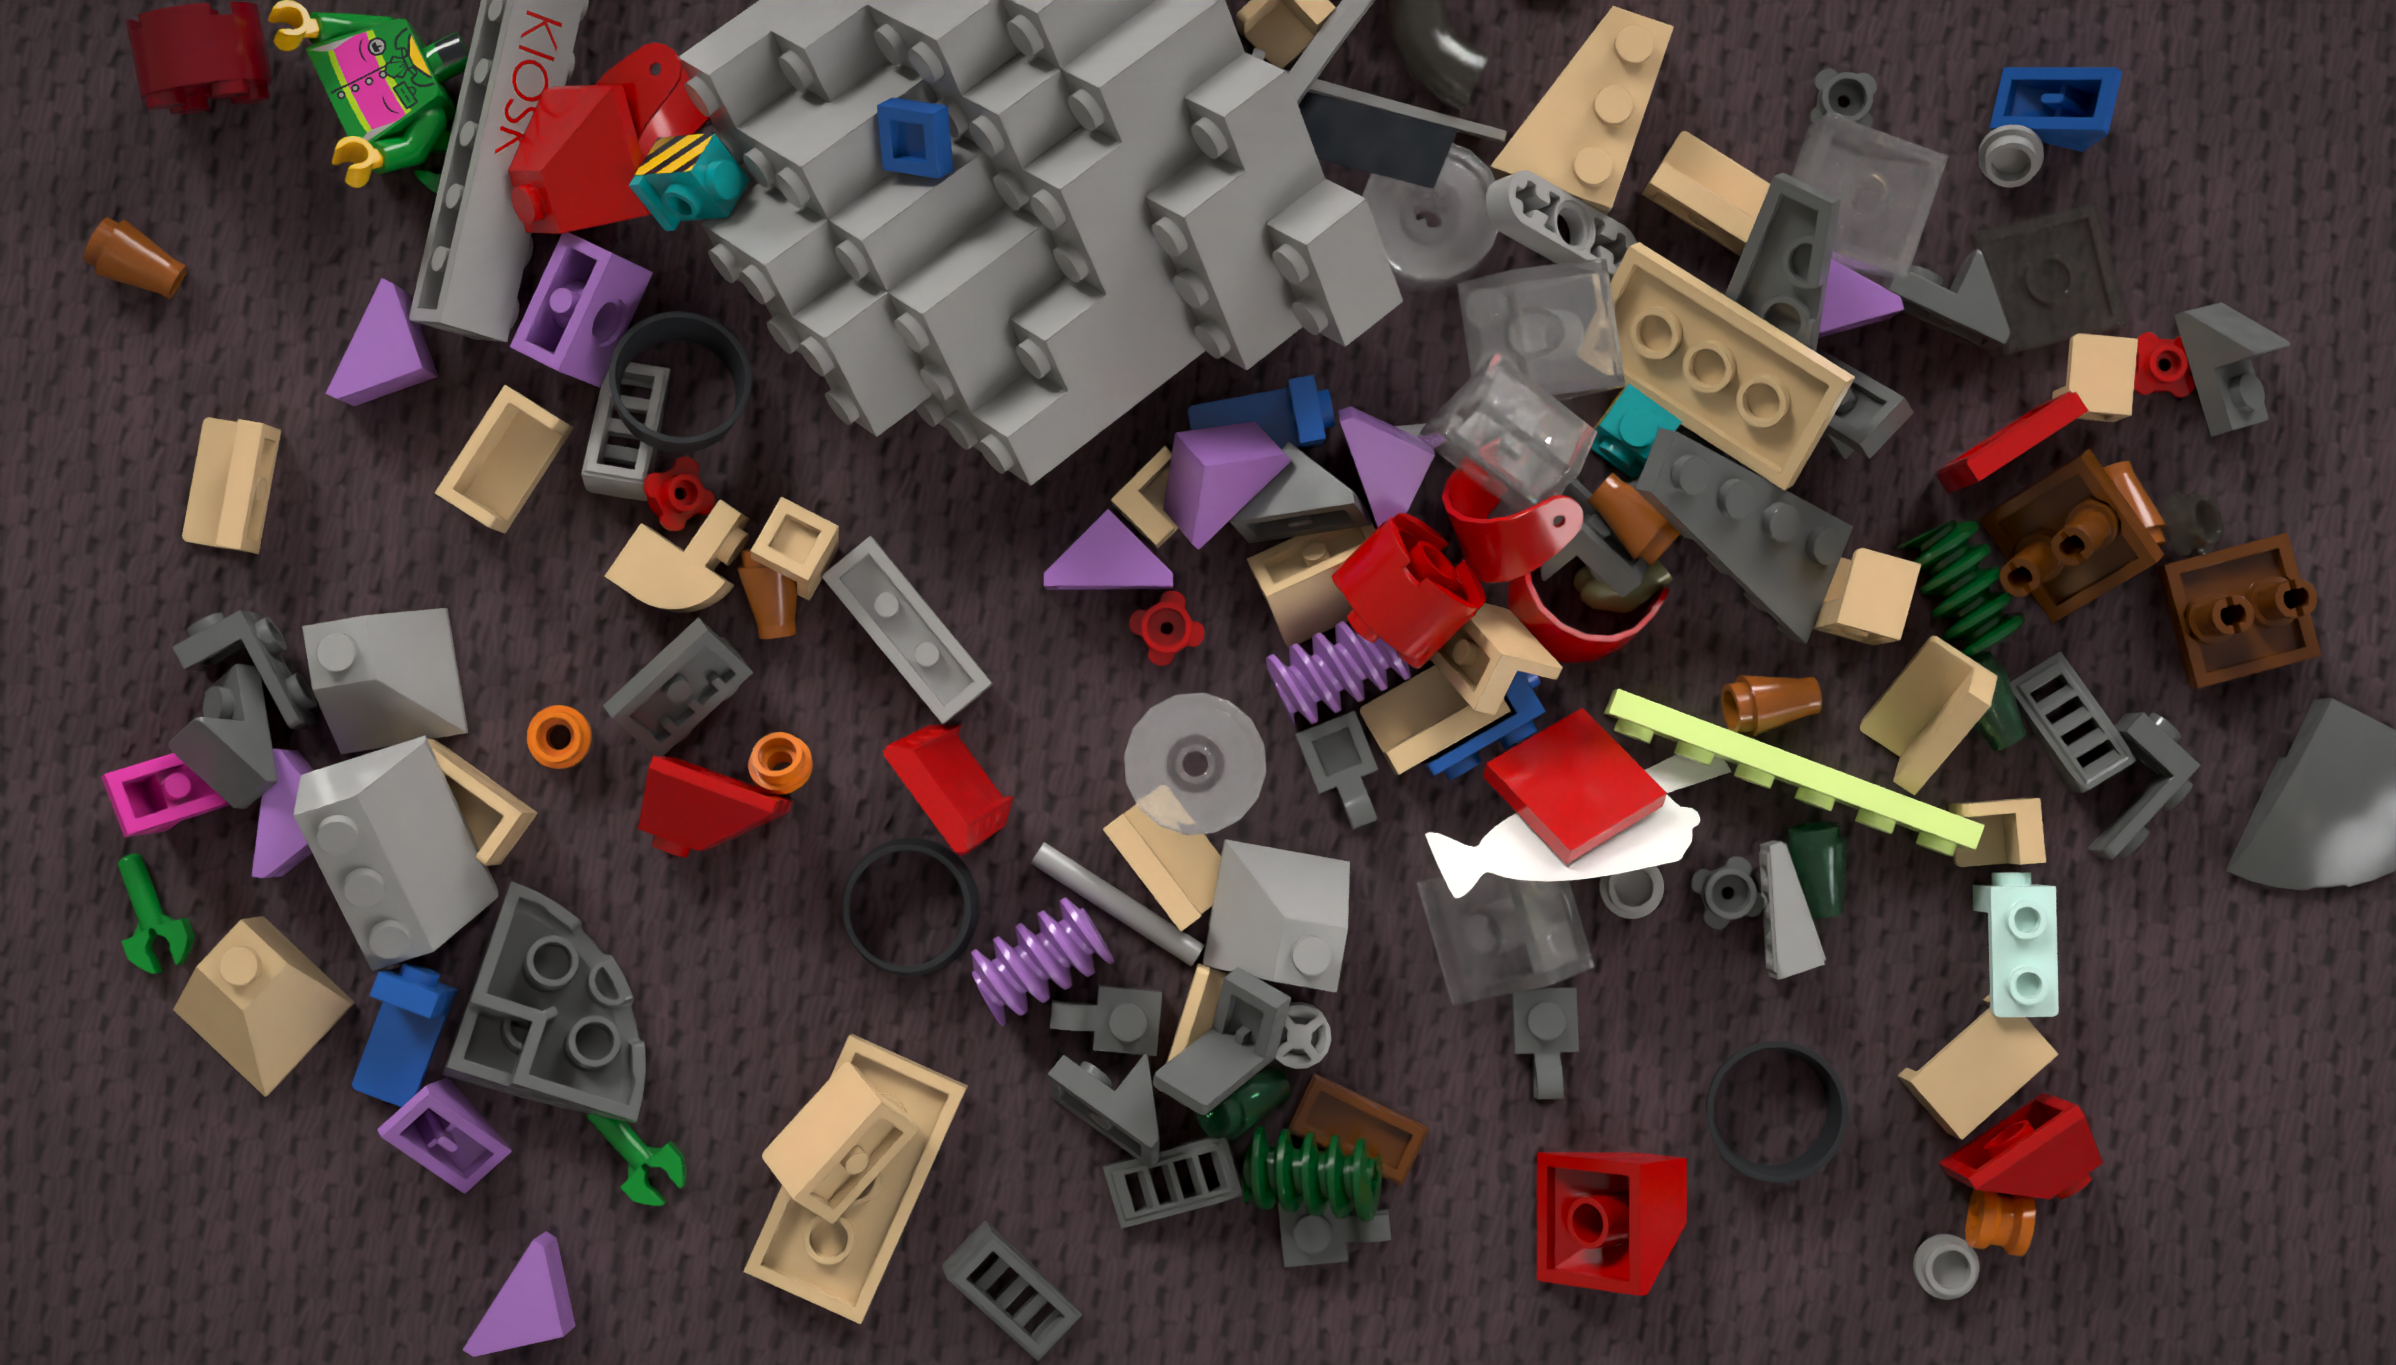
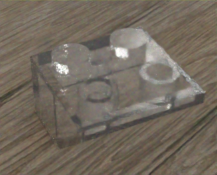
[1418,352,1597,513]

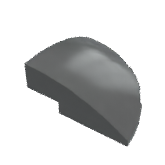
[2225,698,2396,890]
[442,881,646,1123]

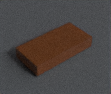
[1287,1072,1430,1186]

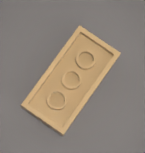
[1573,242,1855,491]
[743,1034,968,1324]

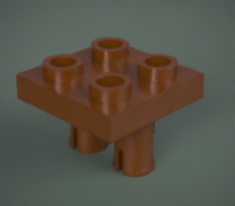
[1979,449,2165,623]
[2157,532,2322,689]

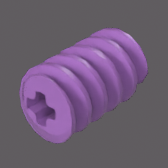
[1266,621,1411,727]
[971,897,1114,1027]

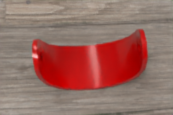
[595,42,710,159]
[1442,437,1583,583]
[1508,572,1670,663]

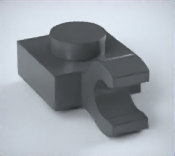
[1295,711,1378,830]
[1050,985,1162,1056]
[1510,987,1579,1099]
[1278,1200,1391,1267]

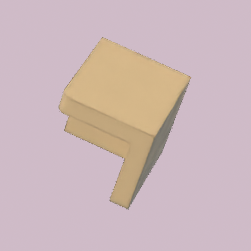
[1236,0,1336,69]
[2052,333,2138,422]
[1111,446,1178,549]
[750,497,839,600]
[1948,798,2046,867]

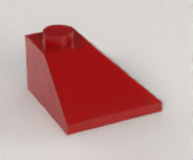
[508,84,651,234]
[638,756,794,858]
[1938,1092,2103,1199]
[1537,1152,1687,1296]

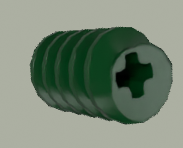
[1897,519,2025,656]
[1242,1126,1383,1222]

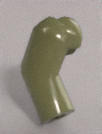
[1573,560,1673,613]

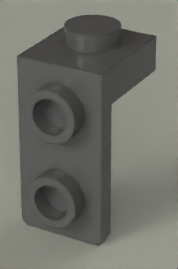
[172,610,318,730]
[2087,712,2201,859]
[1153,967,1291,1115]

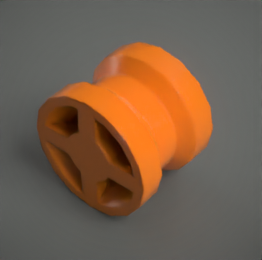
[1965,1189,2036,1257]

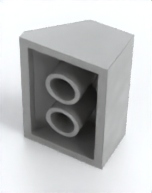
[293,735,499,971]

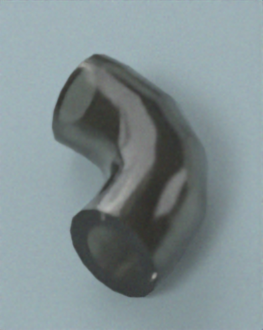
[1383,0,1490,112]

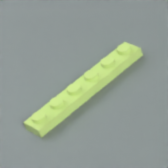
[1603,689,1985,857]

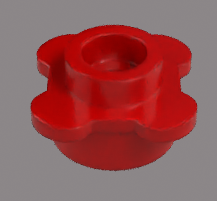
[2134,332,2195,398]
[643,456,715,531]
[1129,591,1204,666]

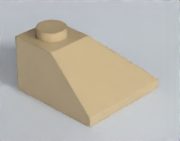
[173,916,355,1097]

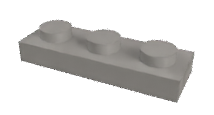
[821,536,993,724]

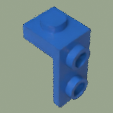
[1188,375,1335,451]
[1424,671,1546,781]
[352,962,458,1107]

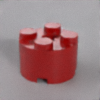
[1332,513,1486,668]

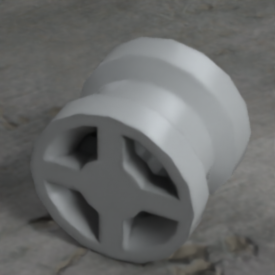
[1276,1001,1331,1069]

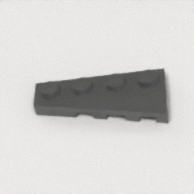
[1725,173,1841,352]
[1635,428,1853,644]

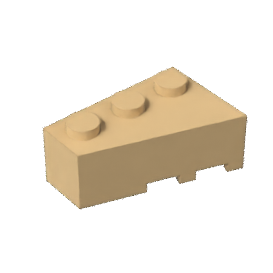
[1484,6,1674,215]

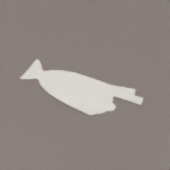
[1425,755,1732,898]

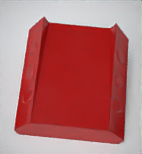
[883,725,1014,856]

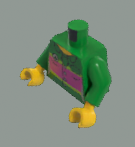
[268,0,469,188]

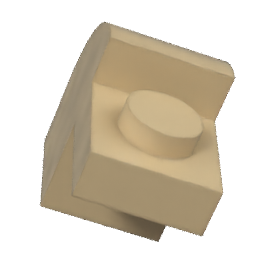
[605,499,749,613]

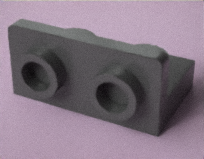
[603,617,753,756]

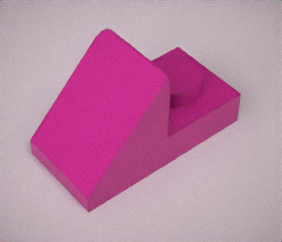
[101,753,230,837]

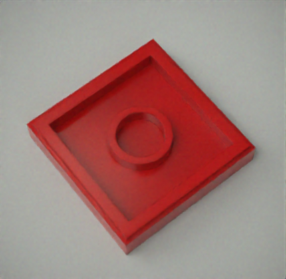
[1936,391,2089,494]
[1483,708,1667,865]

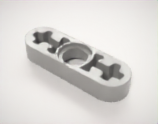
[1486,170,1637,286]

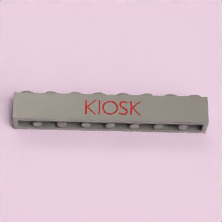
[408,0,589,342]

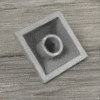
[302,608,468,755]
[1202,839,1350,993]

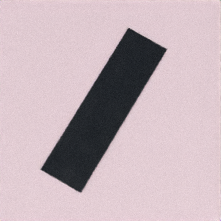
[1298,92,1458,189]

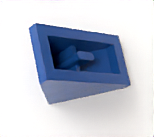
[1989,67,2123,152]

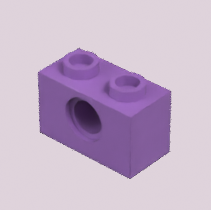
[510,232,653,388]

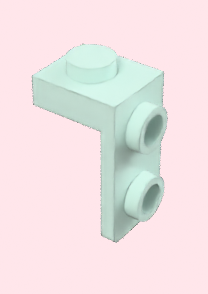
[1972,872,2059,1017]

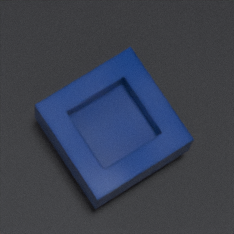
[877,97,953,179]

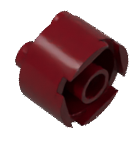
[126,1,272,115]

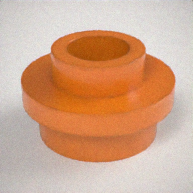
[527,705,592,769]
[748,732,813,795]

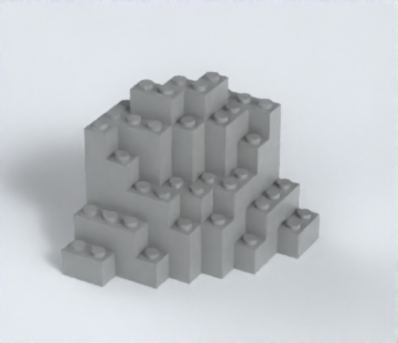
[679,0,1403,486]

